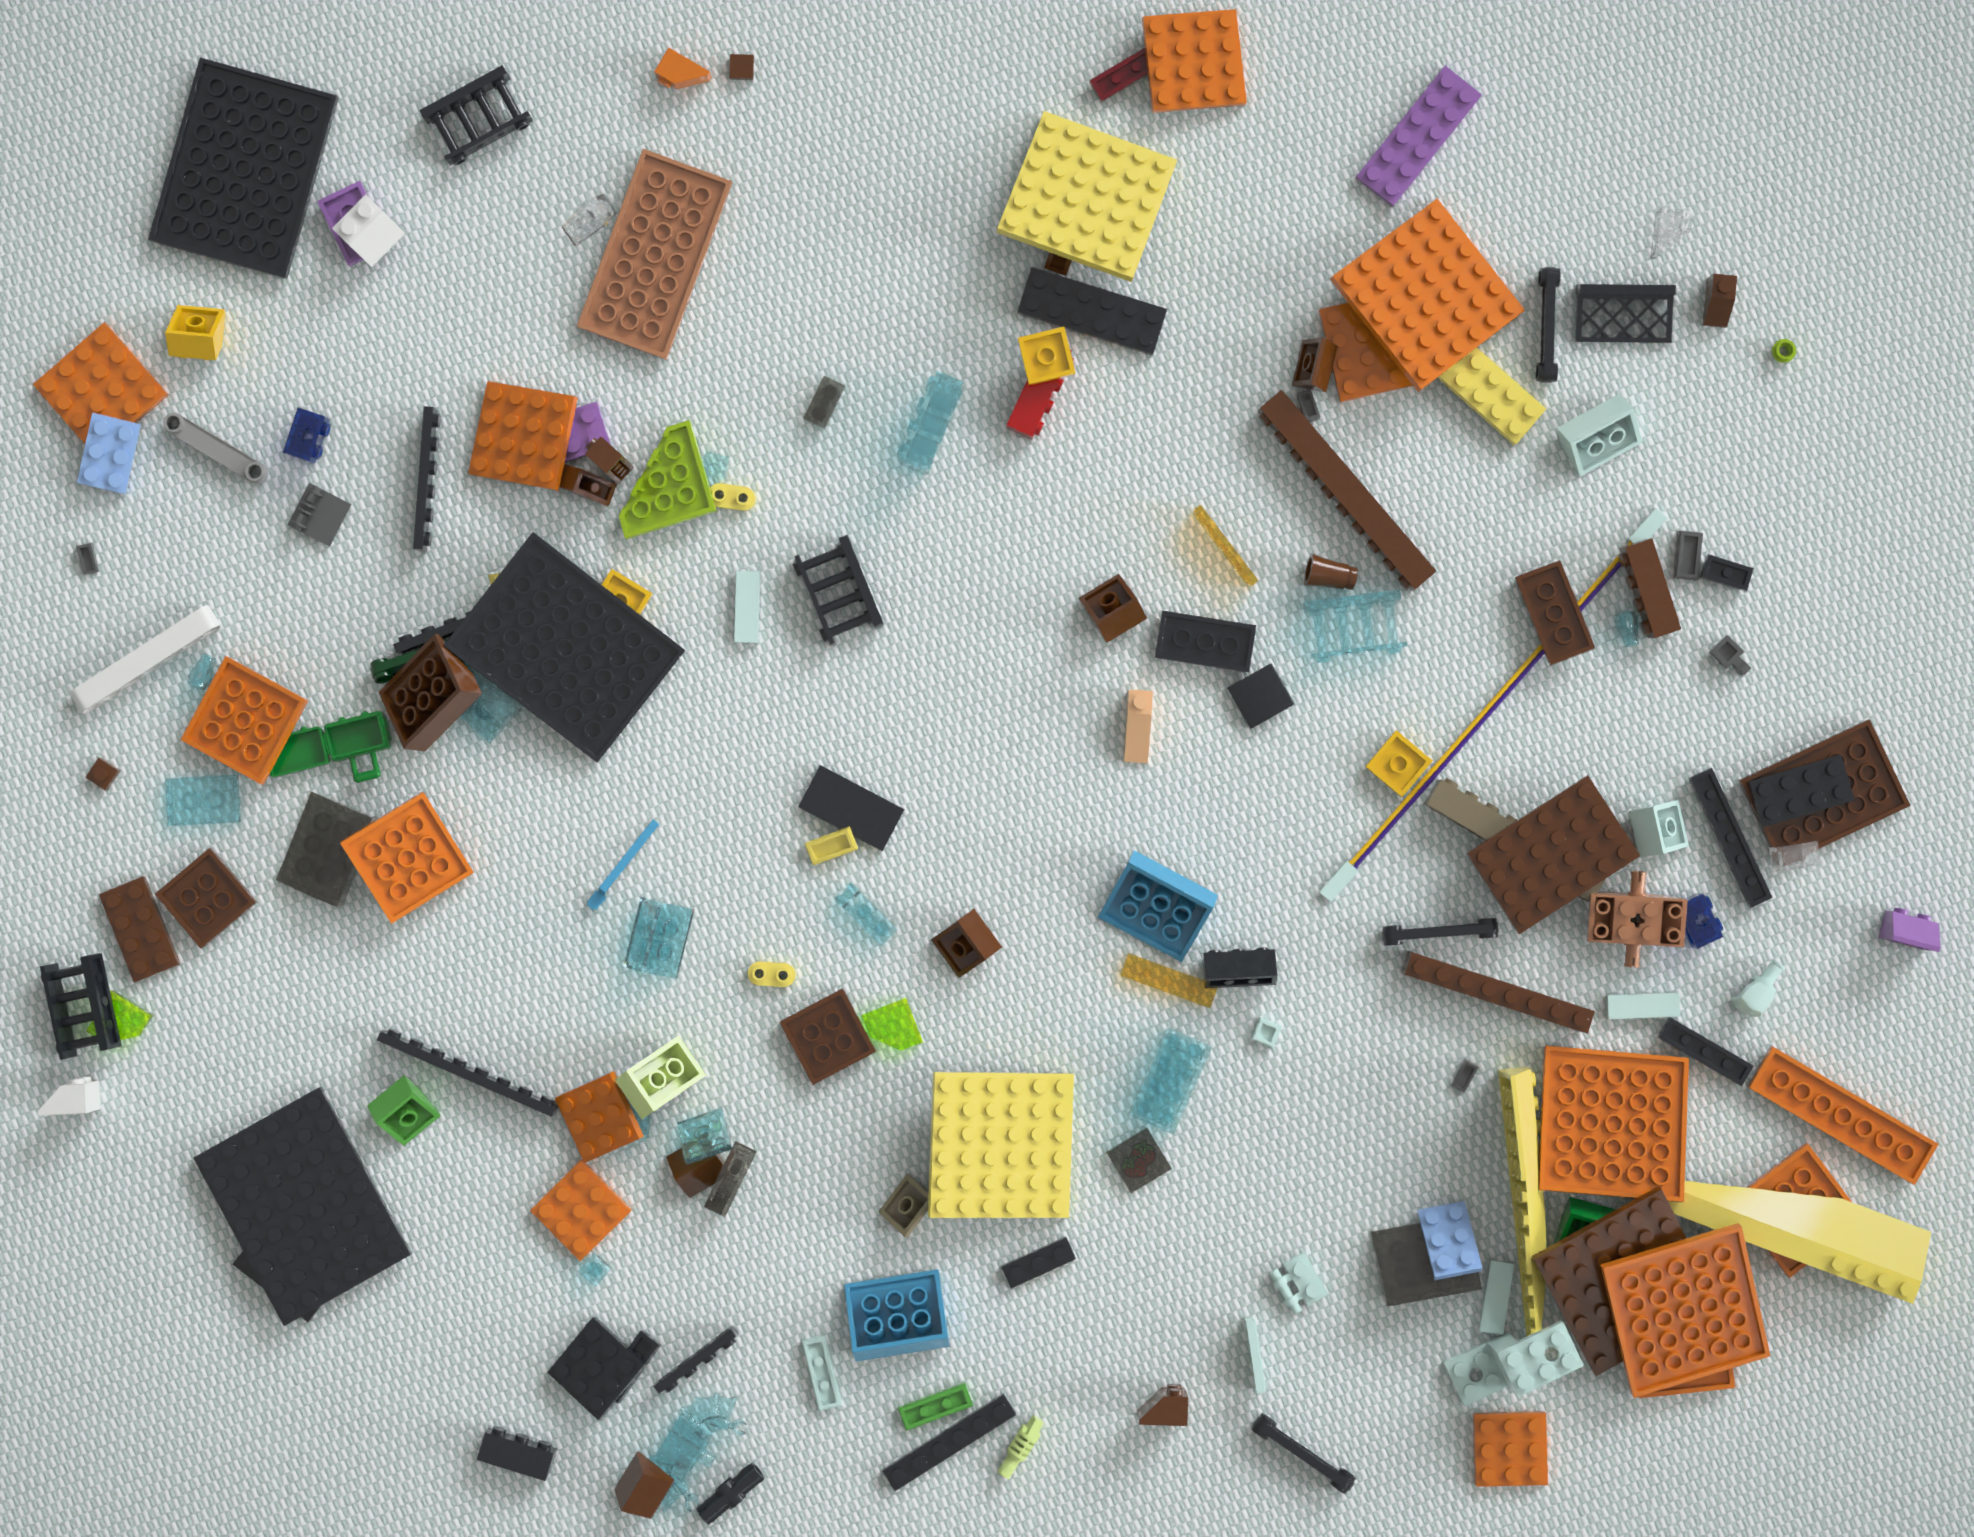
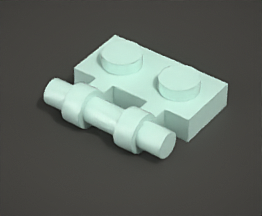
[1269,1251,1328,1314]

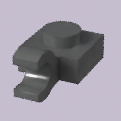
[1709,635,1751,676]

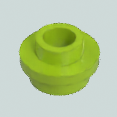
[1771,339,1796,363]

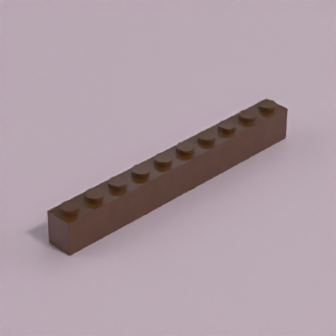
[1258,389,1436,591]

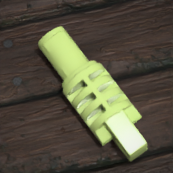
[997,1415,1043,1479]

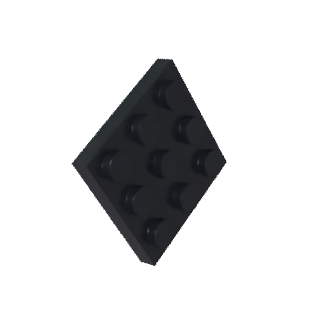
[547,1317,647,1420]

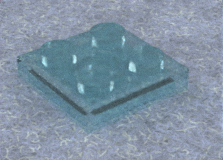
[677,1108,733,1164]

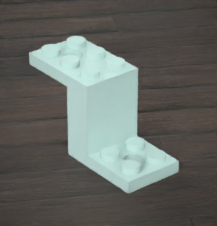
[1443,1320,1584,1407]

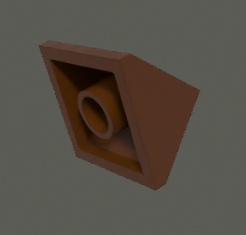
[1291,337,1338,392]
[666,1133,731,1198]
[614,1451,675,1519]

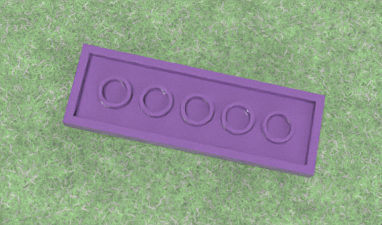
[1356,65,1482,208]

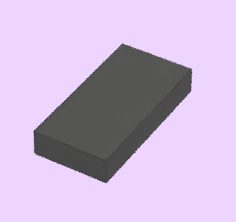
[1673,530,1703,581]

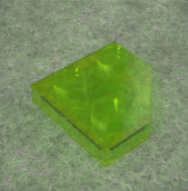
[86,990,154,1040]
[862,997,923,1051]

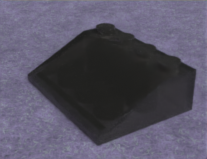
[276,791,378,907]
[1371,1223,1482,1307]

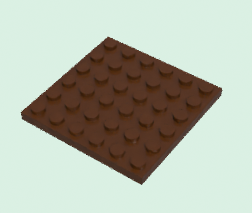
[1532,1186,1687,1376]

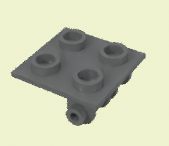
[287,483,352,546]

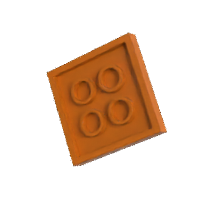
[555,1071,644,1163]
[530,1159,632,1261]
[1473,1411,1548,1487]

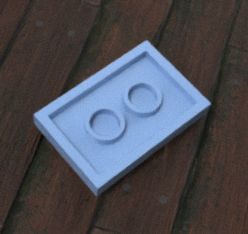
[77,412,141,494]
[1418,1201,1482,1280]

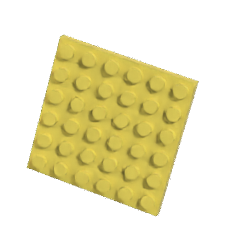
[996,111,1177,282]
[928,1072,1074,1218]

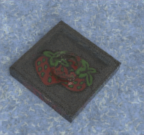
[1106,1127,1172,1193]

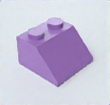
[1878,907,1941,952]

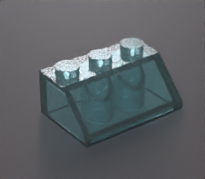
[460,661,522,743]
[623,897,694,979]

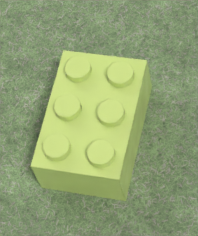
[615,1036,706,1119]

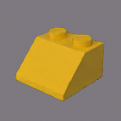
[165,305,225,360]

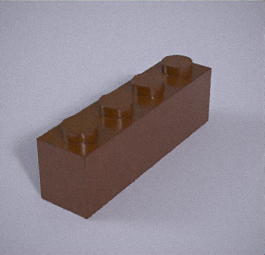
[585,436,634,485]
[1618,538,1681,638]

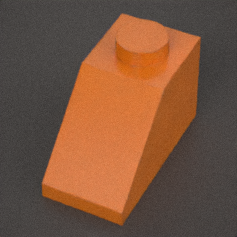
[654,47,712,90]

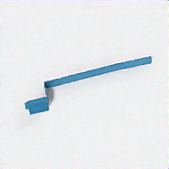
[587,820,660,910]

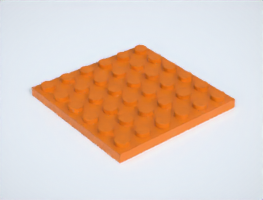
[1330,198,1525,392]
[1539,1046,1689,1203]
[1600,1223,1771,1398]

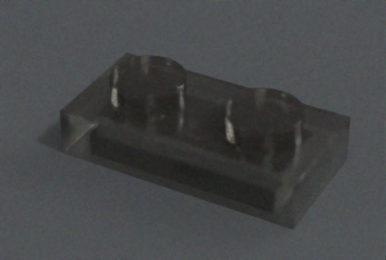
[803,376,846,429]

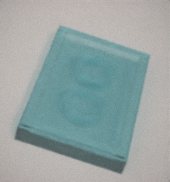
[165,774,241,826]

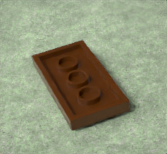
[1515,560,1595,666]
[99,876,181,983]

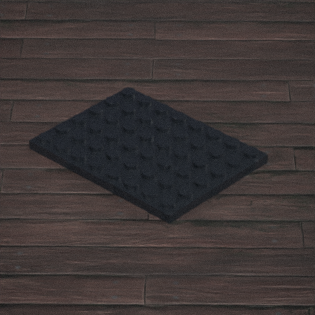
[148,57,339,279]
[443,532,686,763]
[193,1087,412,1326]

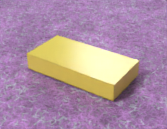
[805,826,858,865]

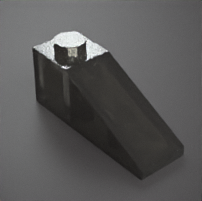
[704,1141,757,1217]

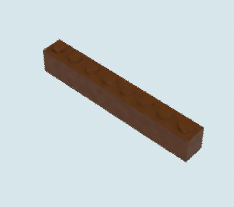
[1401,951,1595,1034]

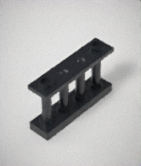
[419,65,533,166]
[792,535,884,646]
[40,953,122,1060]

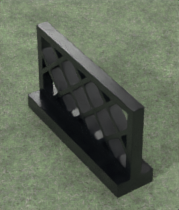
[1575,284,1676,343]

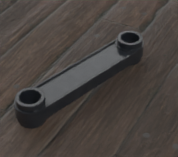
[1536,267,1561,383]
[1381,918,1499,946]
[1251,1413,1357,1495]

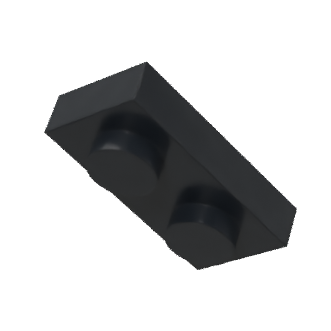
[1699,554,1754,592]

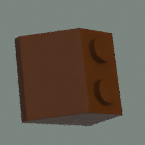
[1079,574,1147,643]
[931,909,1002,978]
[1137,1384,1188,1426]

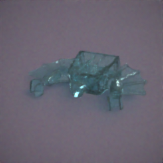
[650,1393,747,1512]

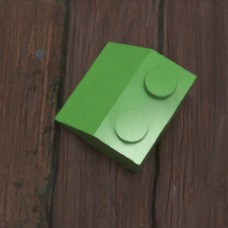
[367,1075,441,1146]

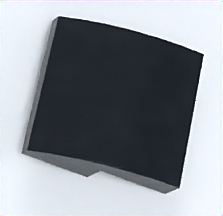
[1227,663,1295,729]

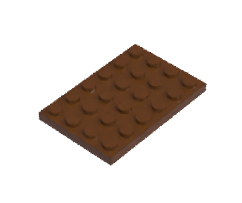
[1738,719,1911,867]
[1466,775,1640,934]

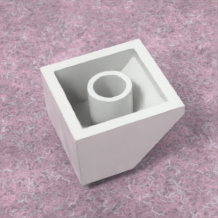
[332,194,405,267]
[38,1076,100,1116]

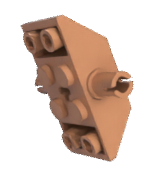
[1587,871,1688,968]

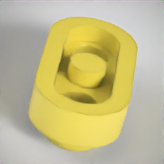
[710,483,756,511]
[748,961,796,987]

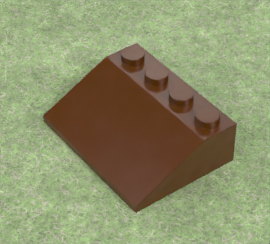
[378,634,482,752]

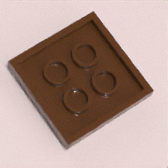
[155,848,258,949]
[780,988,876,1085]

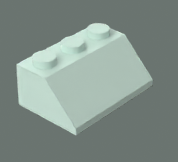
[1557,394,1642,476]

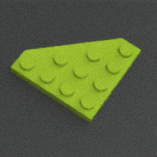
[619,420,717,540]

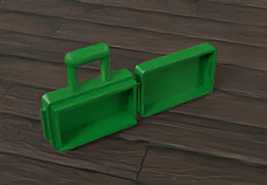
[270,711,392,783]

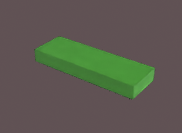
[898,1382,973,1431]

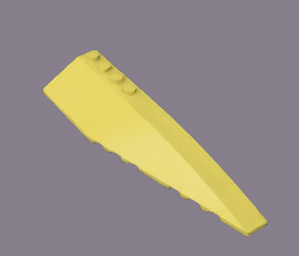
[1498,1067,1546,1337]
[1668,1181,1931,1304]

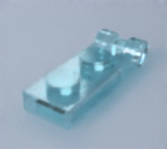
[834,882,898,946]

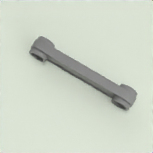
[163,413,268,484]

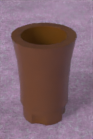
[1304,553,1358,590]

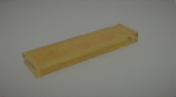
[1192,505,1259,587]
[1120,953,1217,1008]

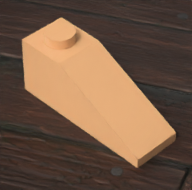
[1124,690,1153,763]

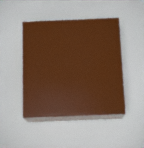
[729,54,754,80]

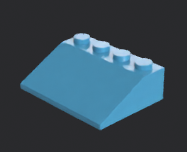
[1098,850,1218,962]
[844,1269,950,1362]

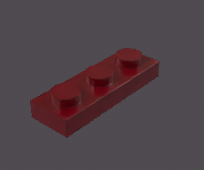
[1089,48,1148,103]

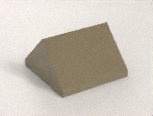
[879,1174,929,1238]

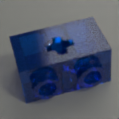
[283,407,331,464]
[1685,893,1723,949]

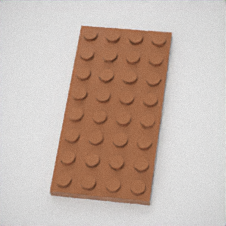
[577,148,733,360]

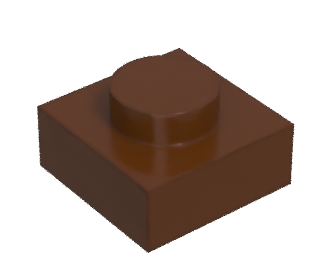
[85,758,121,791]

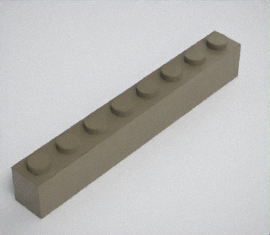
[1424,778,1605,902]

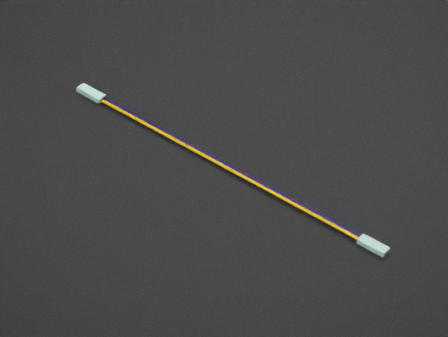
[1319,508,1667,902]

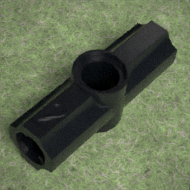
[696,1462,765,1525]

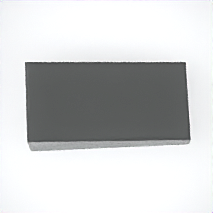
[1297,390,1320,422]
[76,542,99,575]
[1451,1059,1479,1093]

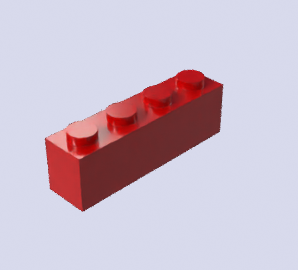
[1006,350,1074,440]

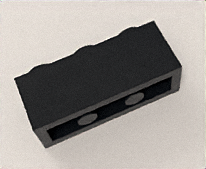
[1202,947,1278,989]
[476,1426,557,1481]

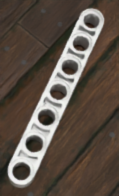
[69,605,221,714]

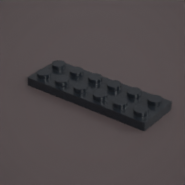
[1017,267,1167,356]

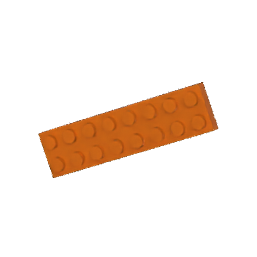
[1747,1046,1939,1185]

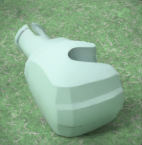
[1730,960,1785,1017]

